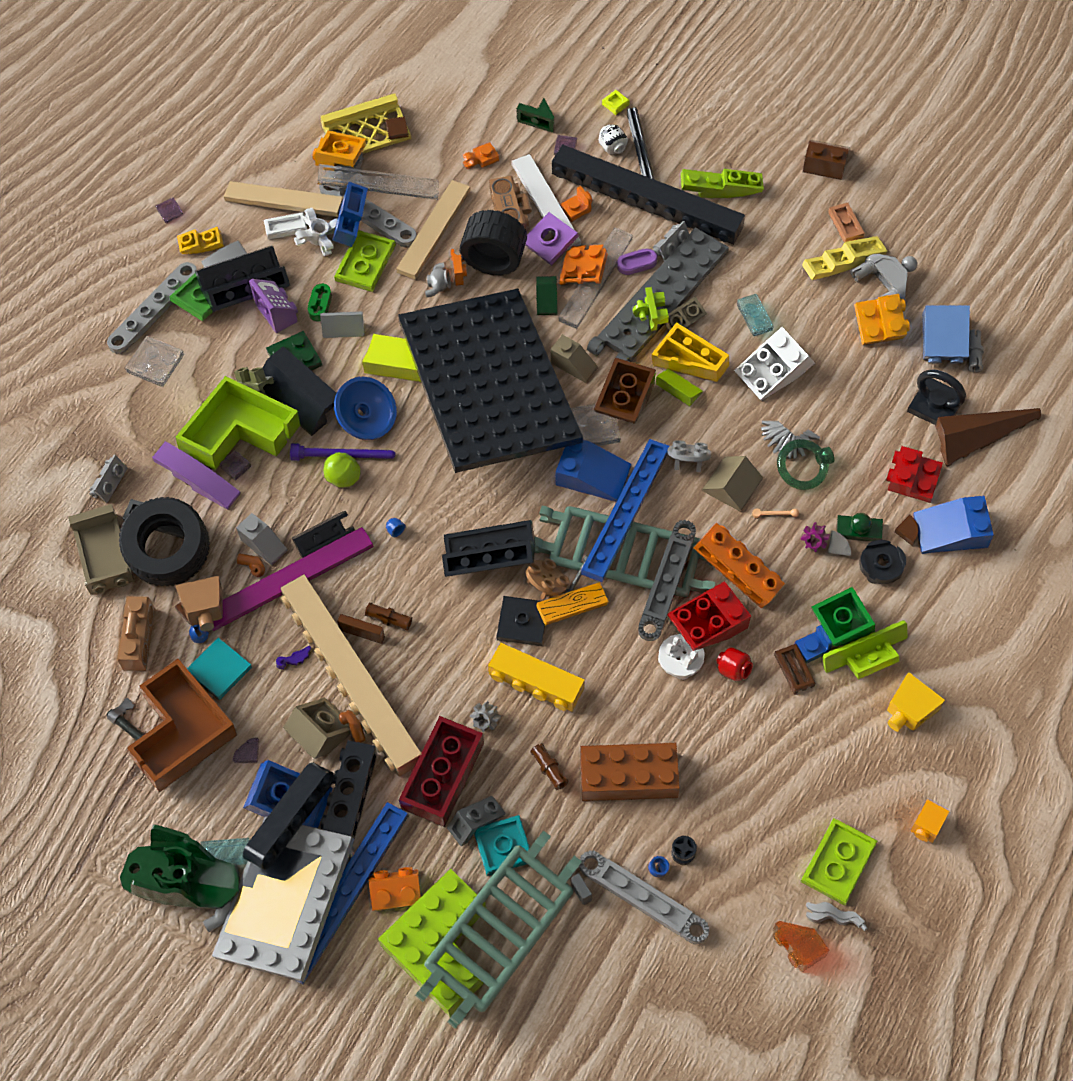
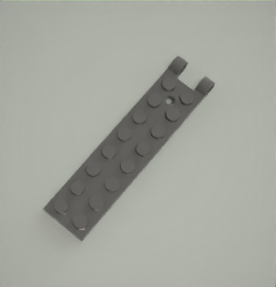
[587,228,729,362]

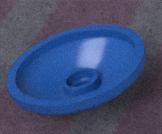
[334,377,397,440]

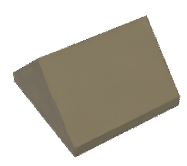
[702,456,763,512]

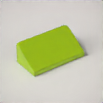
[656,369,703,406]

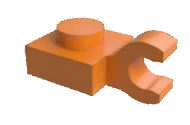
[463,142,499,169]
[450,249,467,286]

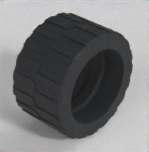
[459,210,528,276]

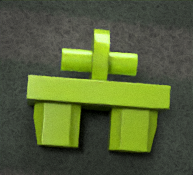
[632,287,669,331]

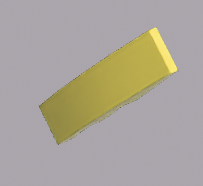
[802,236,887,280]

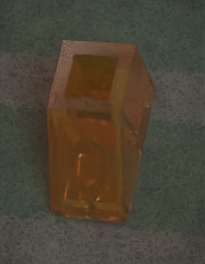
[773,921,830,972]

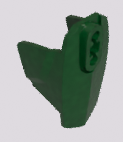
[120,825,239,909]

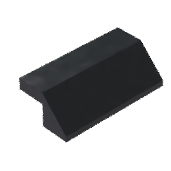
[195,245,290,312]
[263,346,336,436]
[442,520,535,577]

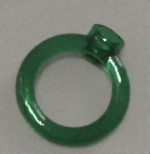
[777,439,834,490]

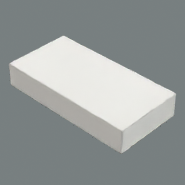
[264,212,307,240]

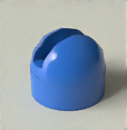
[386,518,406,538]
[189,624,209,643]
[648,856,669,878]

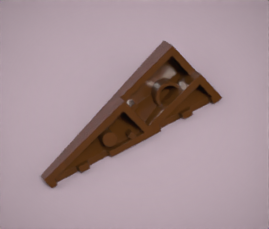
[935,408,1041,466]

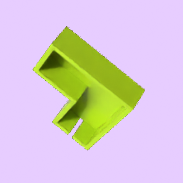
[175,376,300,470]
[378,869,486,1017]

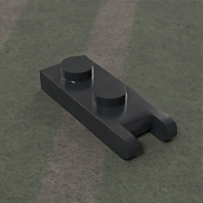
[292,511,355,558]

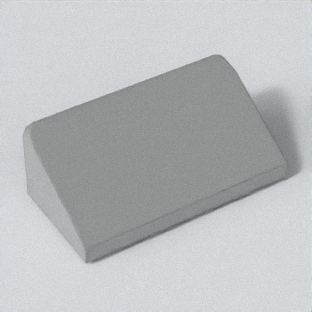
[320,311,365,338]

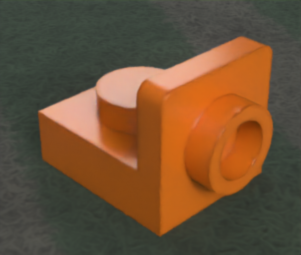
[560,186,593,222]

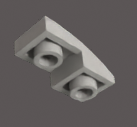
[202,241,247,267]

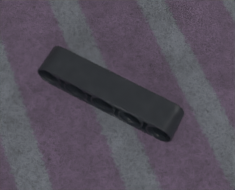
[243,762,334,870]

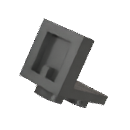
[447,796,505,846]

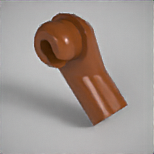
[237,553,265,577]

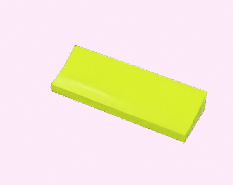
[362,334,421,382]

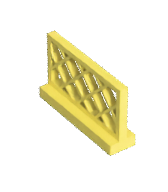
[321,93,411,154]

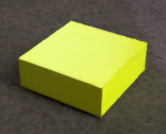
[602,90,630,115]

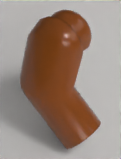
[339,710,366,743]

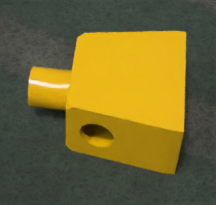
[887,672,945,732]

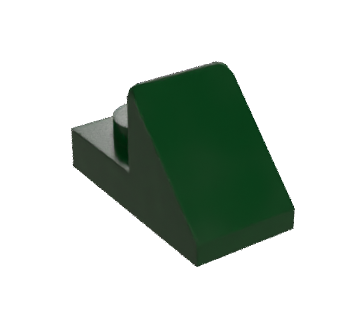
[516,98,554,133]
[536,276,558,315]

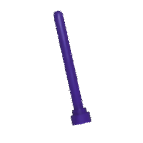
[290,443,396,461]

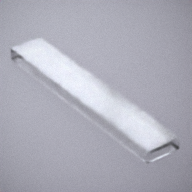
[317,164,439,200]
[558,227,633,329]

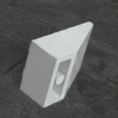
[734,327,815,401]

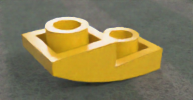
[177,227,224,254]

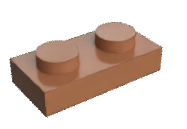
[828,202,864,243]

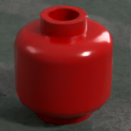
[717,648,753,682]

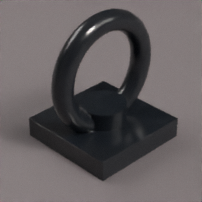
[907,370,966,425]

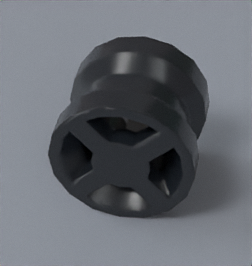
[671,836,697,865]

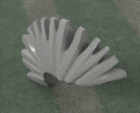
[761,421,820,459]

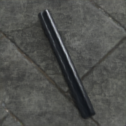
[627,107,655,180]

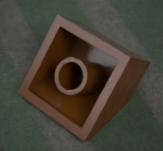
[802,140,850,180]

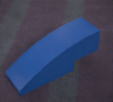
[332,182,368,247]

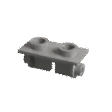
[653,221,689,262]
[89,455,128,503]

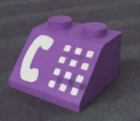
[249,279,298,333]

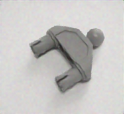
[850,254,918,300]

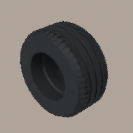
[119,497,210,587]

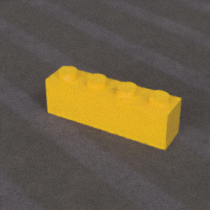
[488,642,585,712]

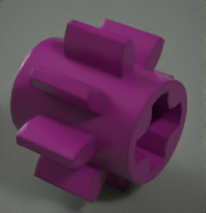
[801,522,830,552]

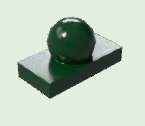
[836,513,883,542]

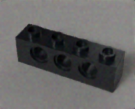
[320,740,378,844]

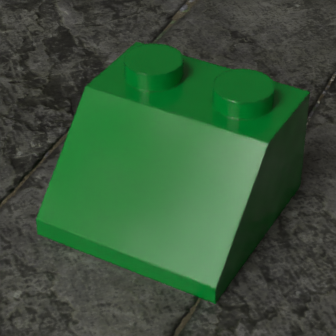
[811,587,875,646]

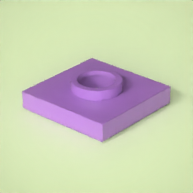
[525,212,579,266]

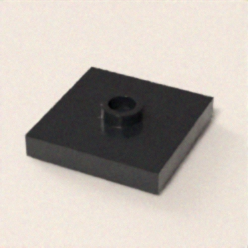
[496,596,545,646]

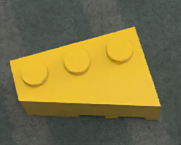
[651,322,729,382]

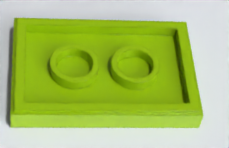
[334,230,396,292]
[801,818,878,906]

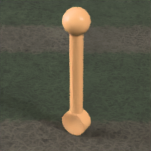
[752,508,799,518]

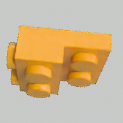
[313,130,366,169]
[854,294,910,345]

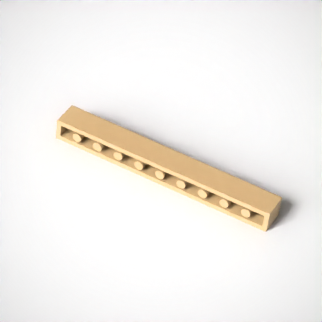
[280,575,421,777]

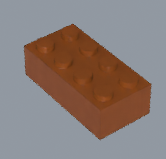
[580,743,680,801]

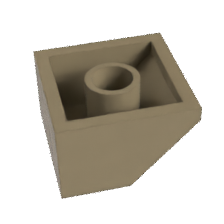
[283,697,352,759]

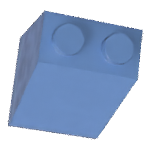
[922,305,970,364]

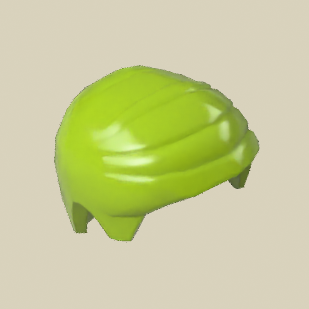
[323,452,361,488]

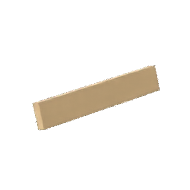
[396,180,470,280]
[224,181,343,217]

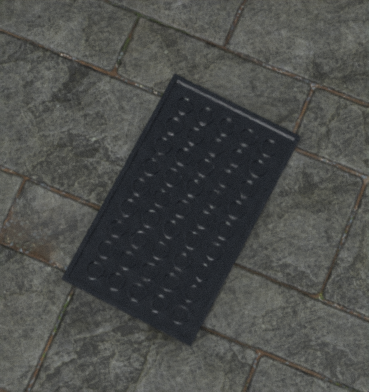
[398,288,583,473]

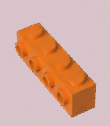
[694,523,785,609]

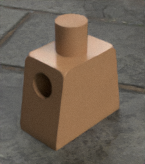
[176,576,223,631]

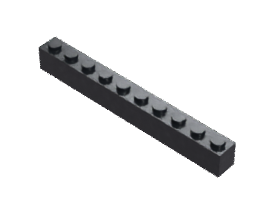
[552,144,745,245]

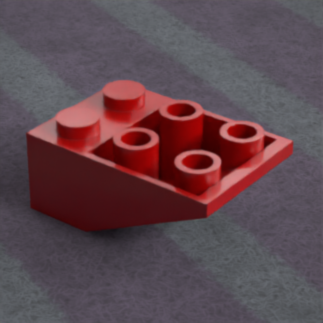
[667,581,751,651]

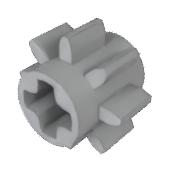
[470,701,501,732]

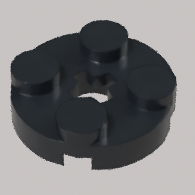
[859,540,906,584]

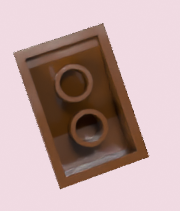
[594,358,656,424]

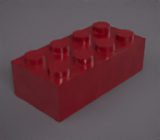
[399,716,484,827]

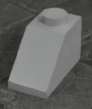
[236,513,288,565]

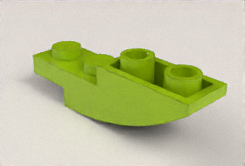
[680,169,764,198]

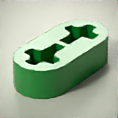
[307,283,332,321]

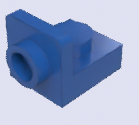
[795,625,832,664]

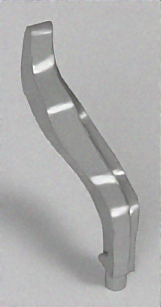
[806,902,868,931]

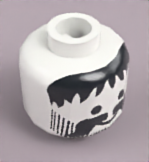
[598,125,628,154]

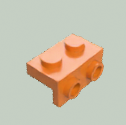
[369,867,421,911]

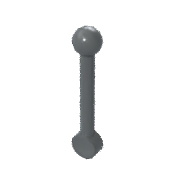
[564,555,589,594]

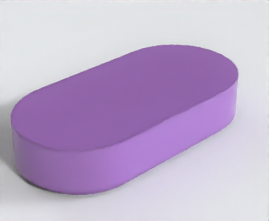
[617,249,657,275]

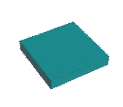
[187,638,252,700]
[474,815,530,876]

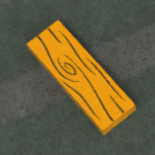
[536,582,609,626]

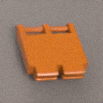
[559,245,608,285]

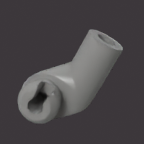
[203,901,232,932]

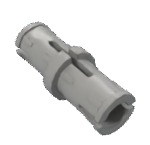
[969,329,984,372]

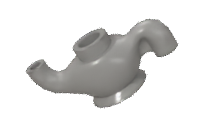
[425,262,451,298]

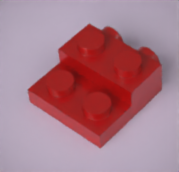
[886,446,943,503]

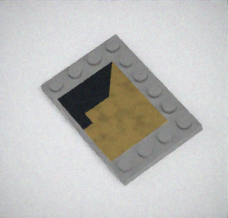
[212,816,354,982]

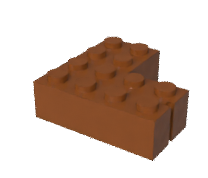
[127,659,237,793]

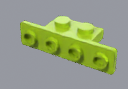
[823,620,908,680]

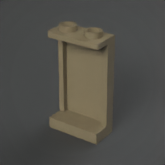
[68,504,134,595]

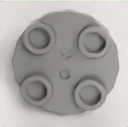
[667,440,712,472]

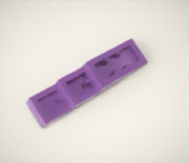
[152,441,240,510]

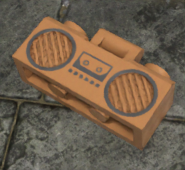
[489,176,532,229]
[117,596,155,671]

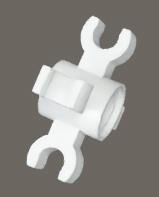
[294,208,338,256]

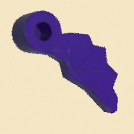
[276,646,311,669]

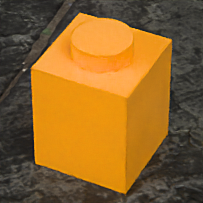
[911,799,949,843]

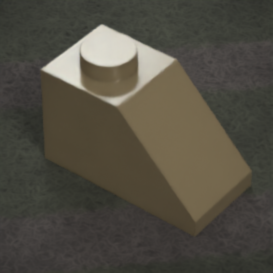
[550,334,598,383]

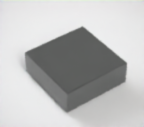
[571,873,592,905]

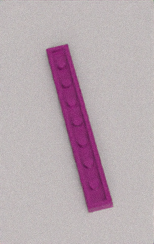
[212,527,374,632]

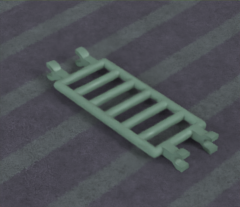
[534,506,716,598]
[415,830,582,1028]

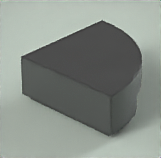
[828,531,851,556]

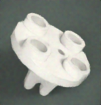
[658,634,705,680]

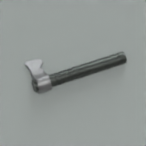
[106,698,144,741]

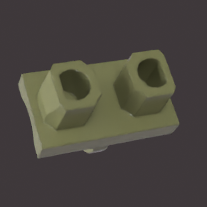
[234,367,274,395]

